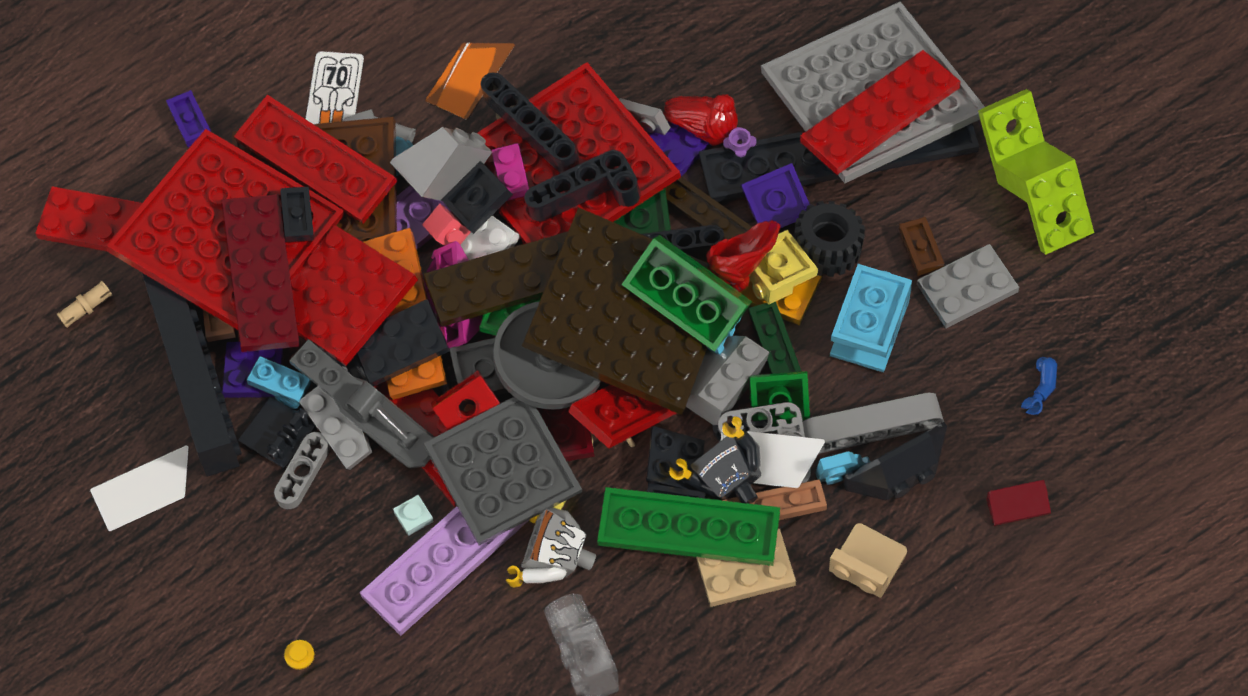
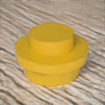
[284,640,314,670]

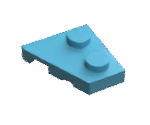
[815,452,870,485]

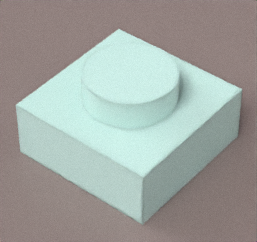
[393,495,434,536]

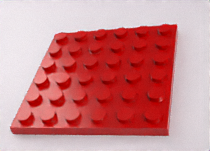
[478,62,681,244]
[106,129,344,330]

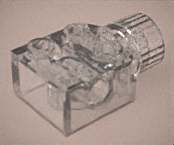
[544,594,619,696]

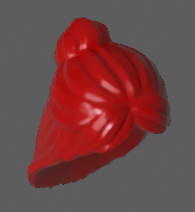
[664,94,738,146]
[706,220,781,292]

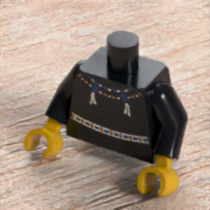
[669,417,761,504]

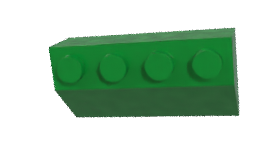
[622,235,752,352]

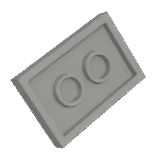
[917,244,1019,328]

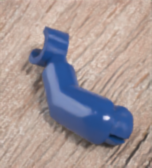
[1021,357,1057,415]

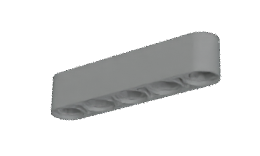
[803,392,944,454]

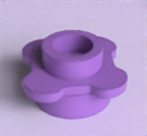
[723,127,756,157]

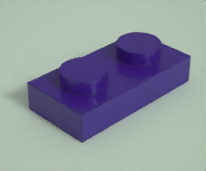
[166,90,211,147]

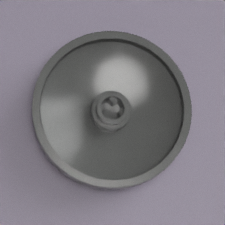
[493,301,602,409]

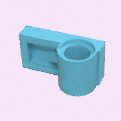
[247,356,312,409]

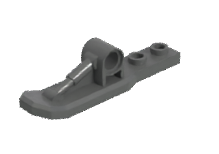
[290,339,435,468]

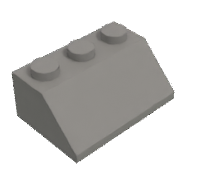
[686,336,769,425]

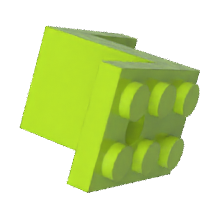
[978,89,1094,255]

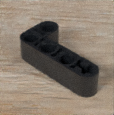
[524,150,641,222]

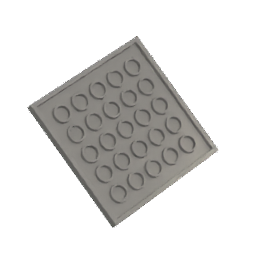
[761,2,985,183]

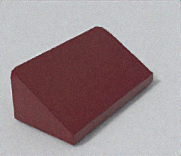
[986,480,1051,526]

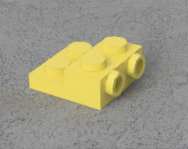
[749,230,818,304]

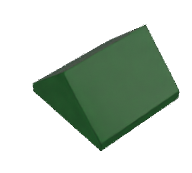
[749,371,810,427]

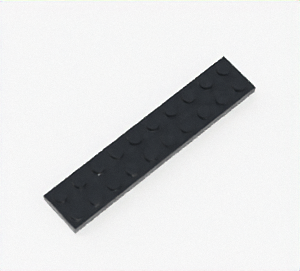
[699,123,979,202]

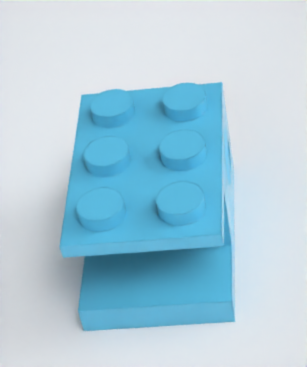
[830,264,912,373]

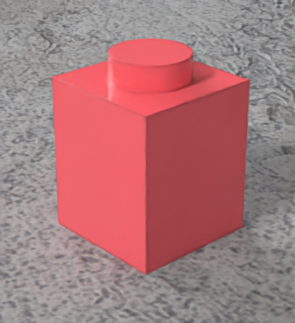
[422,203,471,246]

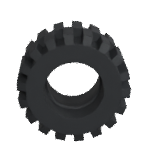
[793,201,865,277]

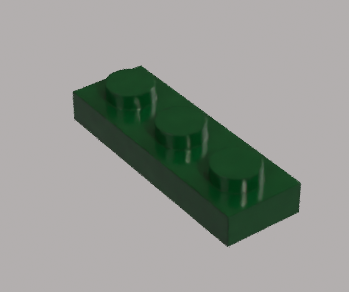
[748,302,802,374]

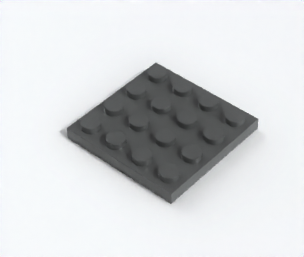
[424,397,582,546]

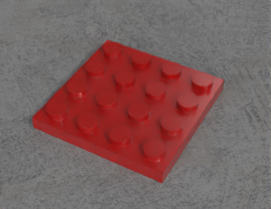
[291,225,418,366]

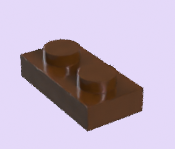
[899,217,944,276]

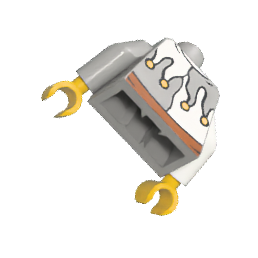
[506,508,596,588]

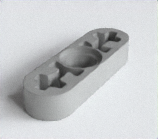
[274,432,330,509]

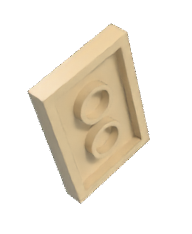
[696,529,796,607]

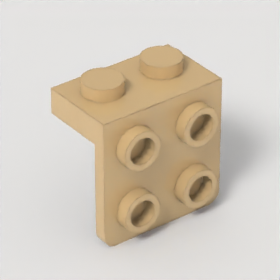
[829,523,907,598]

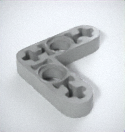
[718,403,811,483]

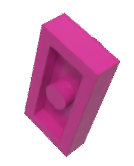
[491,143,529,201]

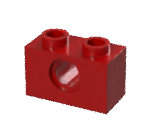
[431,370,500,430]

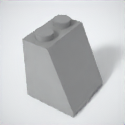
[390,127,492,201]

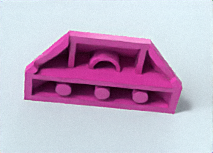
[424,241,482,348]

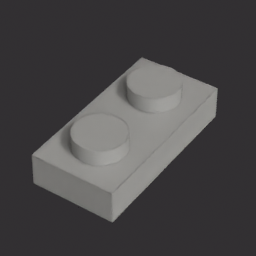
[619,98,671,135]

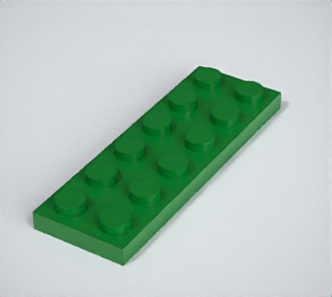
[597,487,780,566]

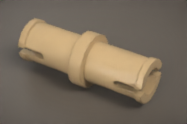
[56,281,112,328]

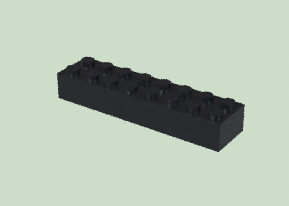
[142,273,242,477]

